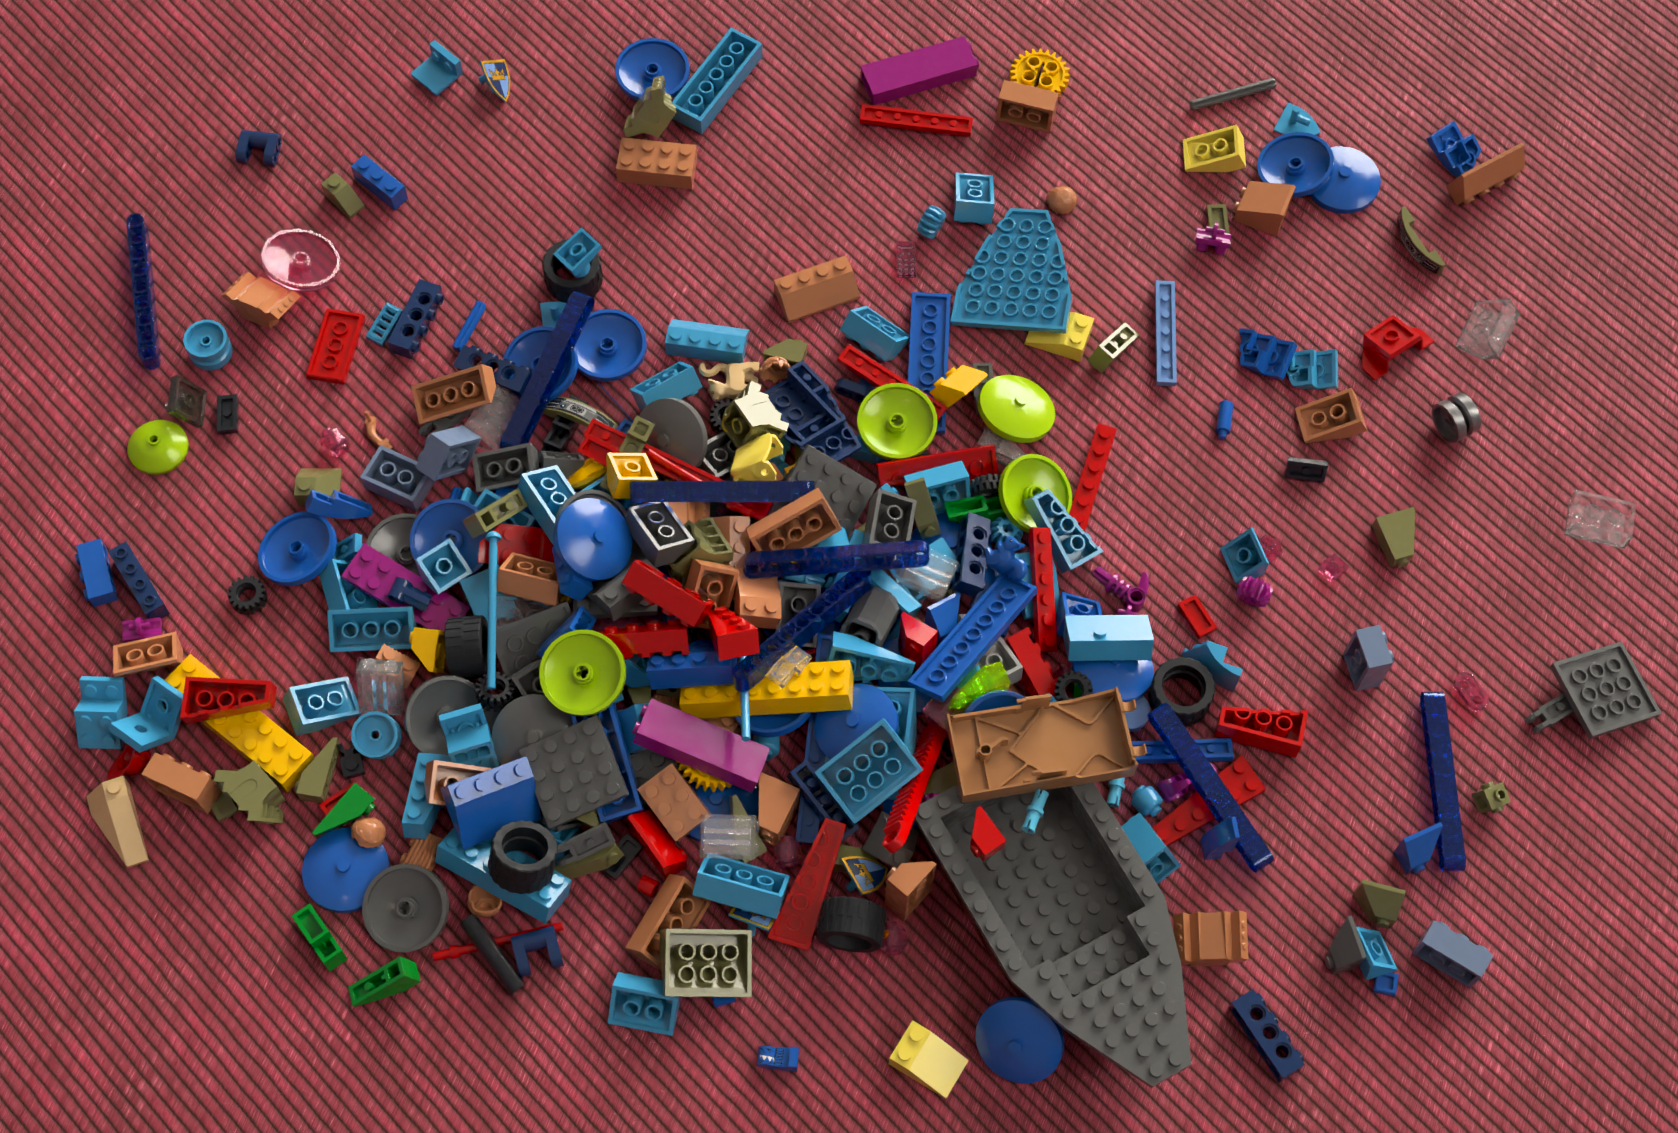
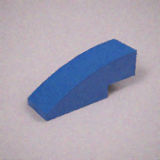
[305,489,373,519]
[1200,817,1240,860]

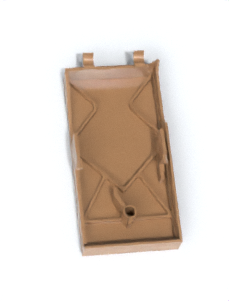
[946,687,1147,803]

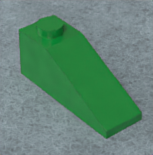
[312,783,375,837]
[348,956,421,1007]

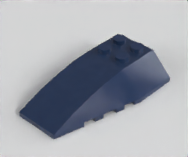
[763,360,862,462]

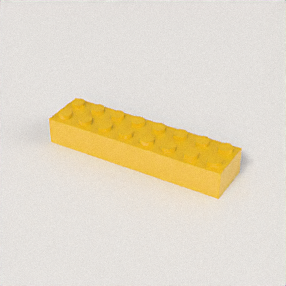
[164,654,315,793]
[679,660,854,718]

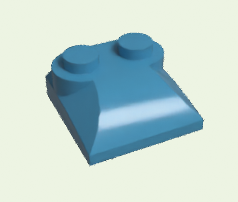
[553,228,602,278]

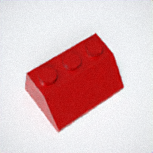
[627,810,688,880]

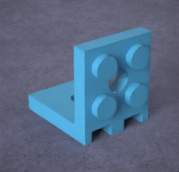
[108,676,183,753]

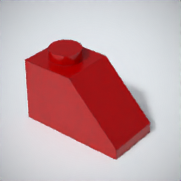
[970,806,1006,862]

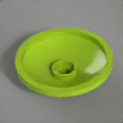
[127,420,189,475]

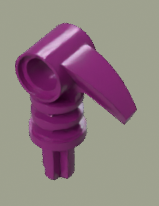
[1092,566,1149,612]
[1157,763,1217,803]

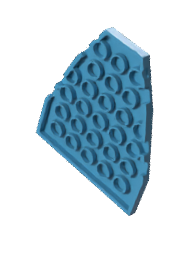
[950,208,1072,334]

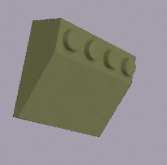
[660,929,752,997]

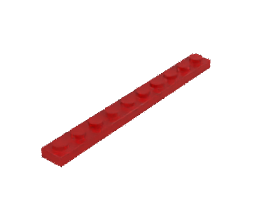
[583,418,773,521]

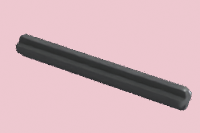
[1189,78,1276,110]

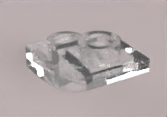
[765,646,812,688]

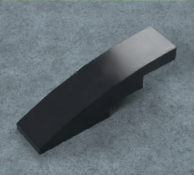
[538,395,589,468]

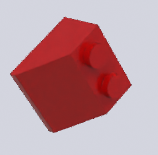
[898,612,938,671]

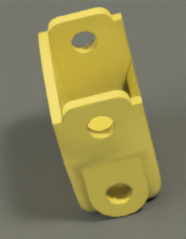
[730,432,783,489]

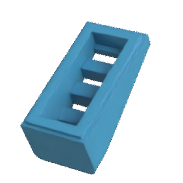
[366,302,403,346]

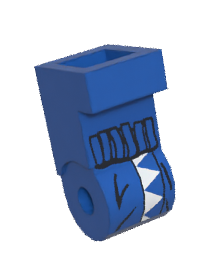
[756,1046,799,1072]

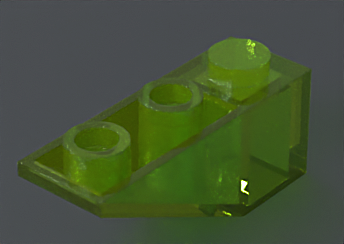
[948,661,1011,709]

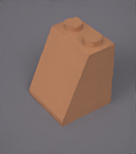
[1233,181,1296,236]
[758,772,800,847]

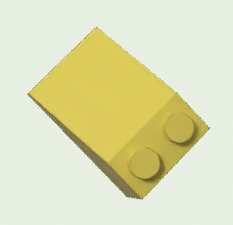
[1183,125,1246,172]
[1025,312,1094,362]
[889,1020,969,1099]

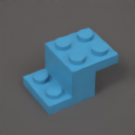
[74,676,128,749]
[439,703,500,768]

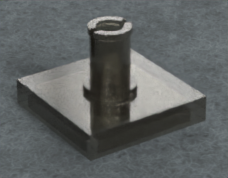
[166,375,207,428]

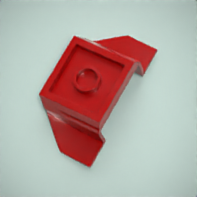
[1362,315,1434,380]
[478,523,555,565]

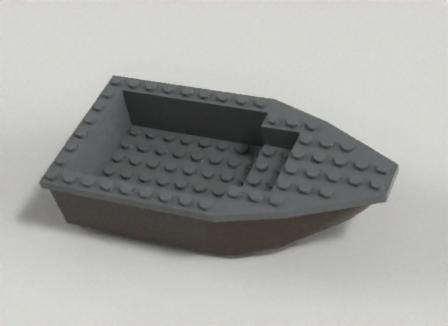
[914,782,1191,1088]

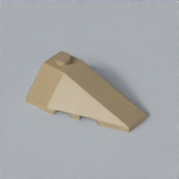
[86,776,149,868]

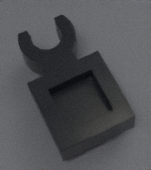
[339,740,366,780]

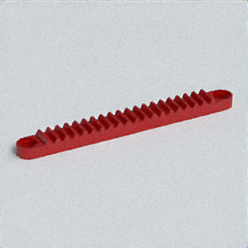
[882,711,947,854]

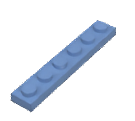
[1155,280,1177,386]

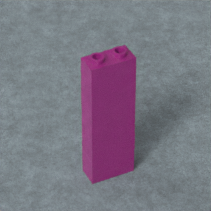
[860,36,979,105]
[632,698,770,793]

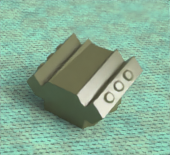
[624,75,677,138]
[721,381,789,449]
[664,517,734,589]
[214,760,285,824]

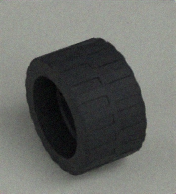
[542,239,603,304]
[444,615,488,680]
[1148,657,1215,727]
[488,820,558,894]
[817,896,887,953]

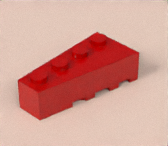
[621,560,715,628]
[708,607,760,661]
[600,618,689,659]
[1006,627,1067,700]
[180,677,277,724]
[1214,707,1308,758]

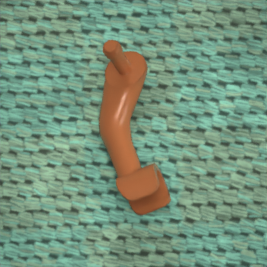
[364,411,393,449]

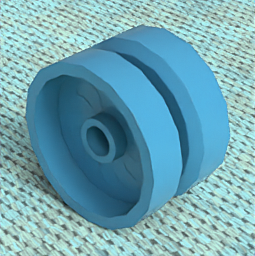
[183,320,233,371]
[351,711,402,760]

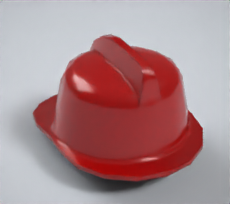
[107,744,150,781]

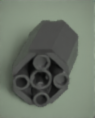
[840,587,900,647]

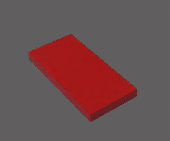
[306,308,365,385]

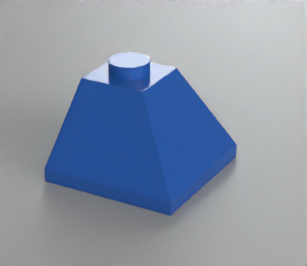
[924,592,960,648]
[1056,592,1102,637]
[1394,822,1443,874]

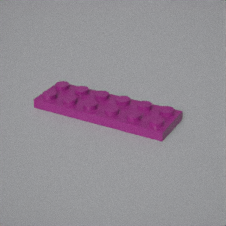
[341,543,470,631]

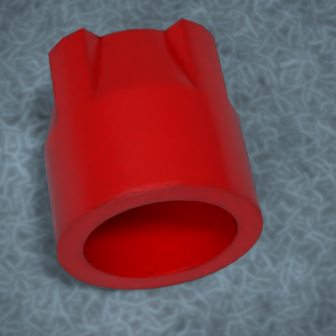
[636,875,660,898]

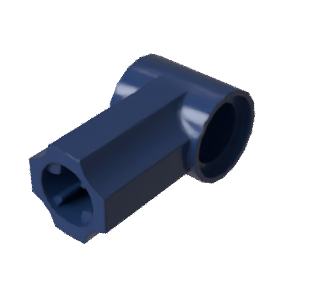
[387,577,432,613]

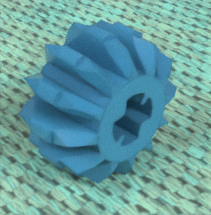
[917,205,946,239]
[990,516,1023,548]

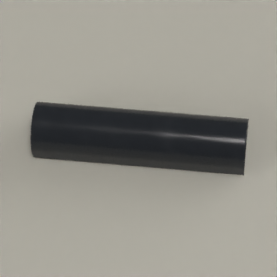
[460,914,526,996]

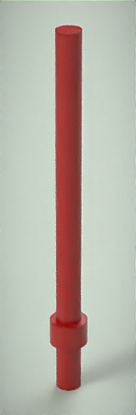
[647,449,753,517]
[432,922,563,961]

